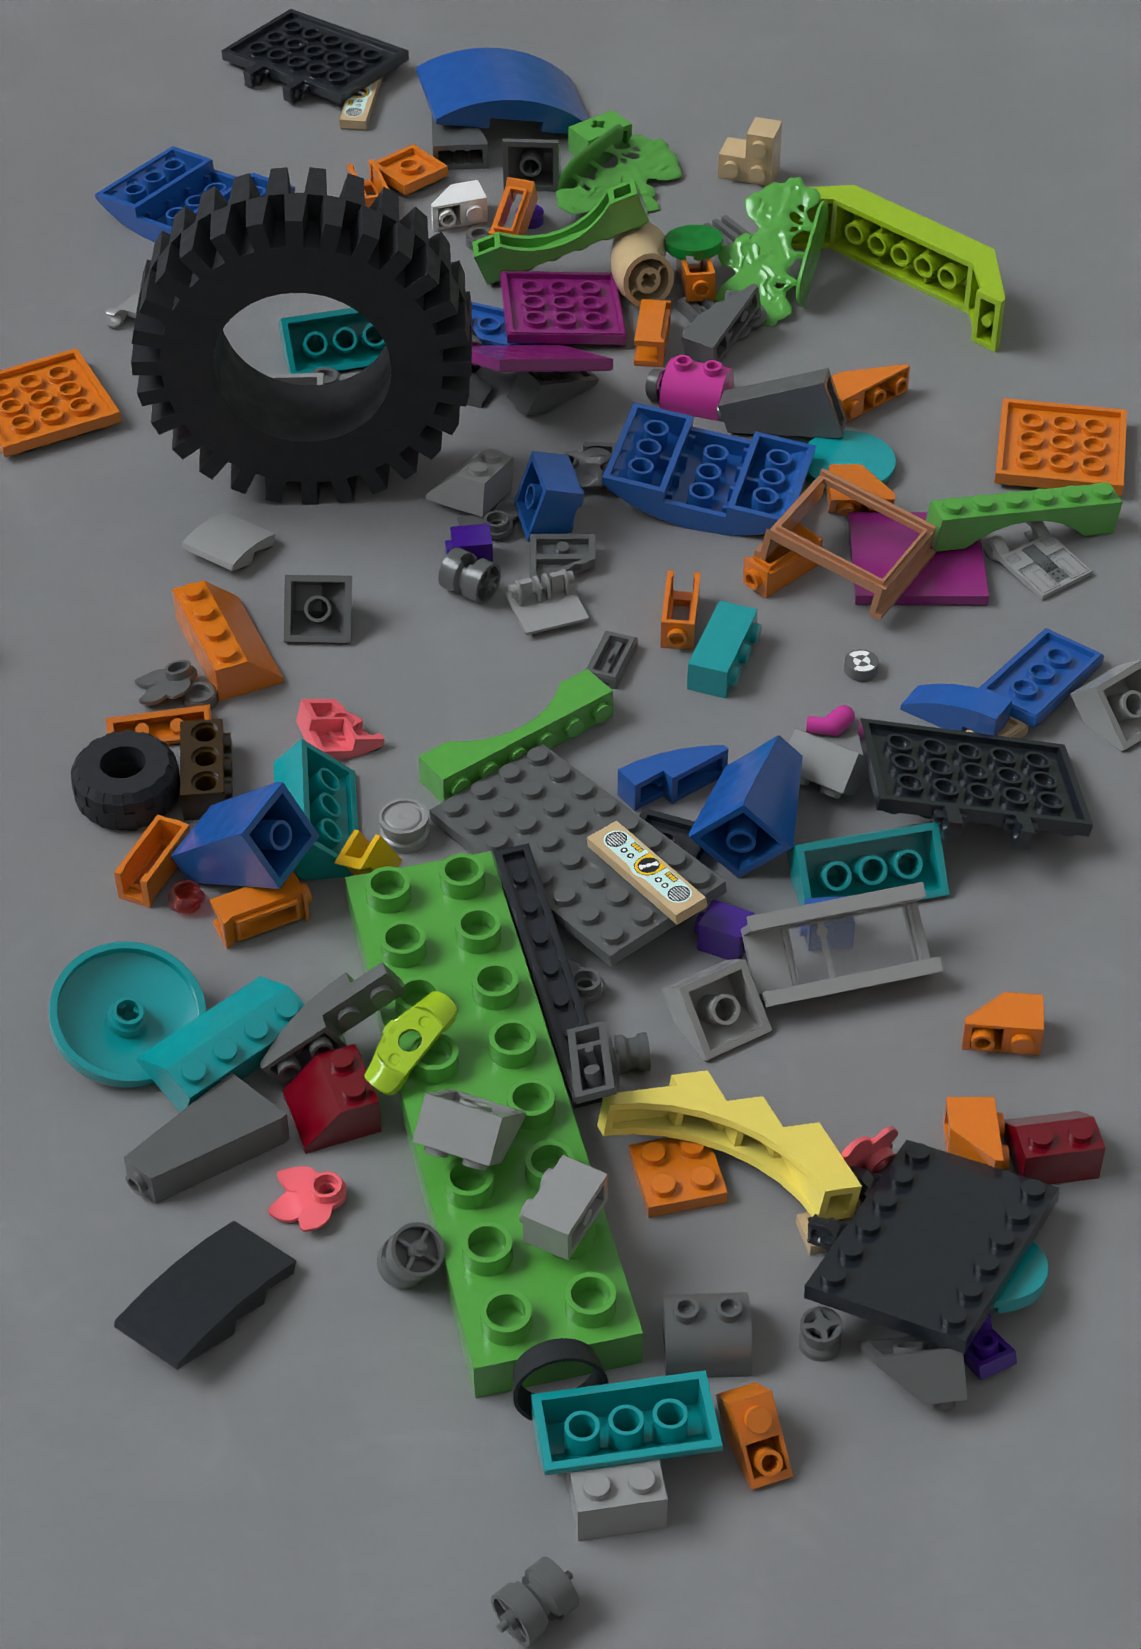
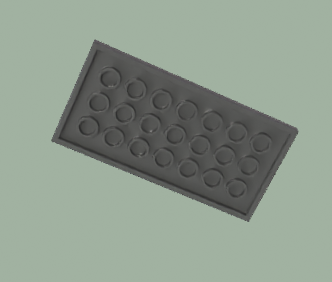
[429,744,727,967]

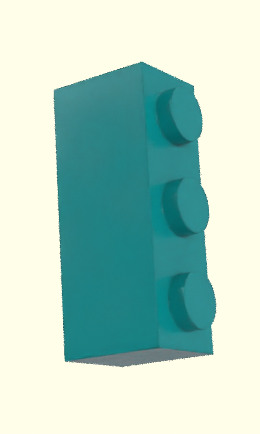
[687,600,762,698]

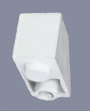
[431,180,488,231]

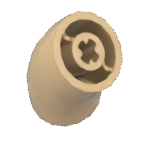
[610,222,674,307]

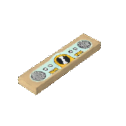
[339,77,383,130]
[587,821,707,925]

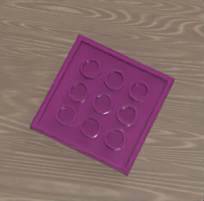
[500,271,627,345]
[472,345,614,372]
[848,512,989,605]

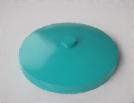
[48,941,206,1088]

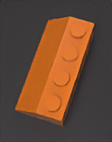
[172,580,284,701]

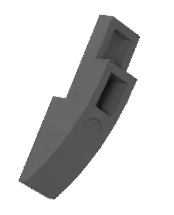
[260,962,407,1087]

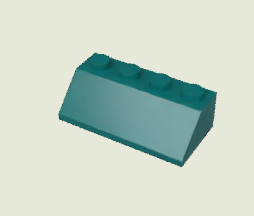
[278,308,386,374]
[273,738,358,880]
[787,822,950,906]
[136,976,305,1112]
[531,1370,723,1476]

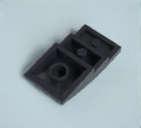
[114,1221,297,1370]

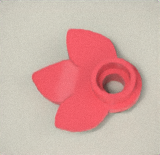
[841,1126,898,1174]
[268,1166,348,1232]

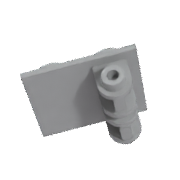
[505,569,589,635]

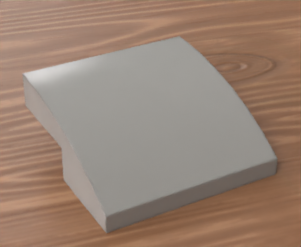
[181,511,276,571]

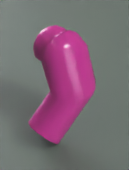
[806,705,855,736]

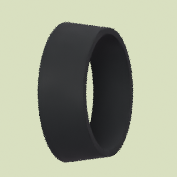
[513,1338,609,1421]

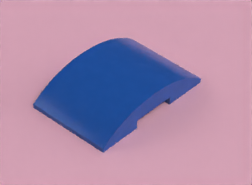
[416,48,589,134]
[95,146,295,242]
[602,402,816,535]

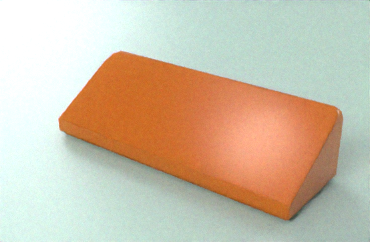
[105,704,212,745]

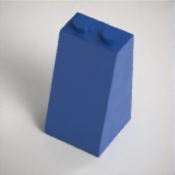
[689,735,803,878]
[170,782,320,889]

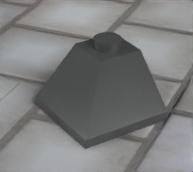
[502,139,561,192]
[284,575,352,643]
[859,1335,968,1410]

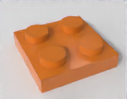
[375,144,448,195]
[628,1137,728,1218]

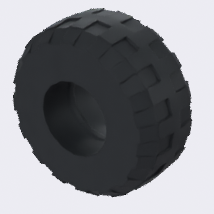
[71,730,180,831]

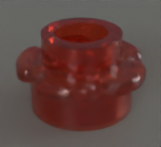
[168,880,205,914]

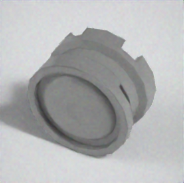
[378,798,430,854]

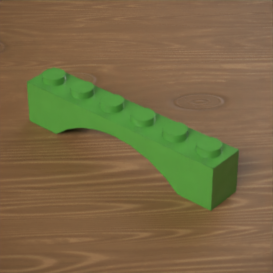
[472,179,649,285]
[926,483,1123,552]
[418,669,613,803]

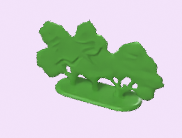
[556,124,682,214]
[714,177,829,327]

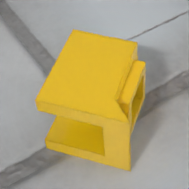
[334,829,402,875]

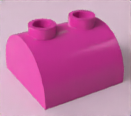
[659,355,734,421]

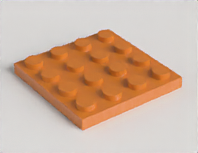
[0,348,122,457]
[994,398,1127,496]

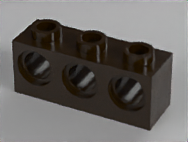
[180,719,233,821]

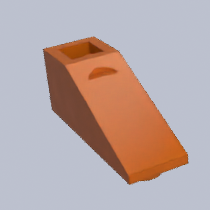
[832,364,910,422]

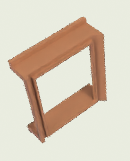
[754,468,937,621]

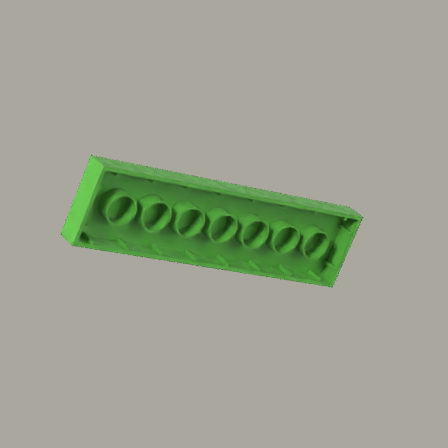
[345,851,643,1398]

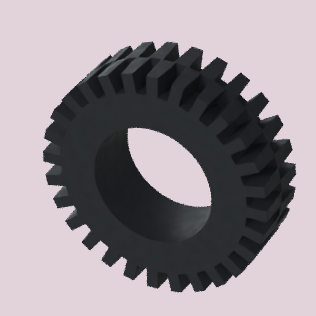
[131,167,472,505]

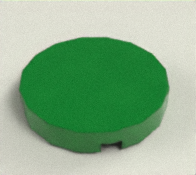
[665,225,723,261]

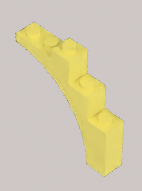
[597,1070,862,1220]

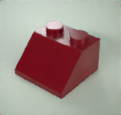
[282,1044,382,1154]
[1004,1111,1106,1185]

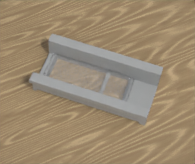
[741,882,943,1008]

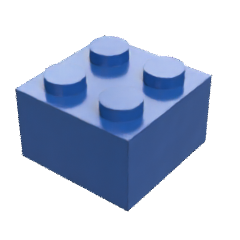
[514,451,584,542]

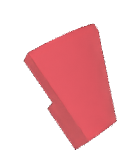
[296,699,385,761]

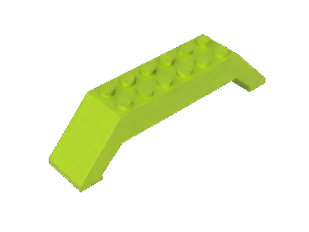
[789,185,1006,352]

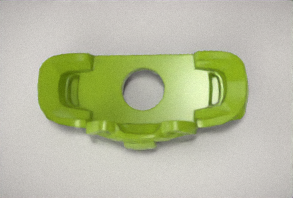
[364,991,457,1096]

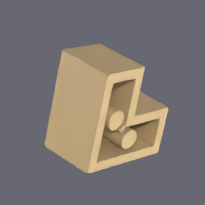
[718,117,782,186]

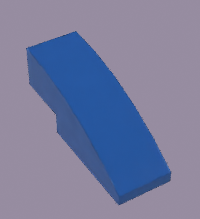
[900,684,1013,736]
[617,745,729,811]

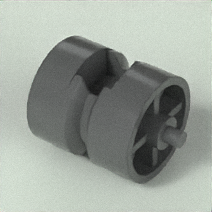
[438,547,501,604]
[377,1222,445,1289]
[491,1556,579,1646]

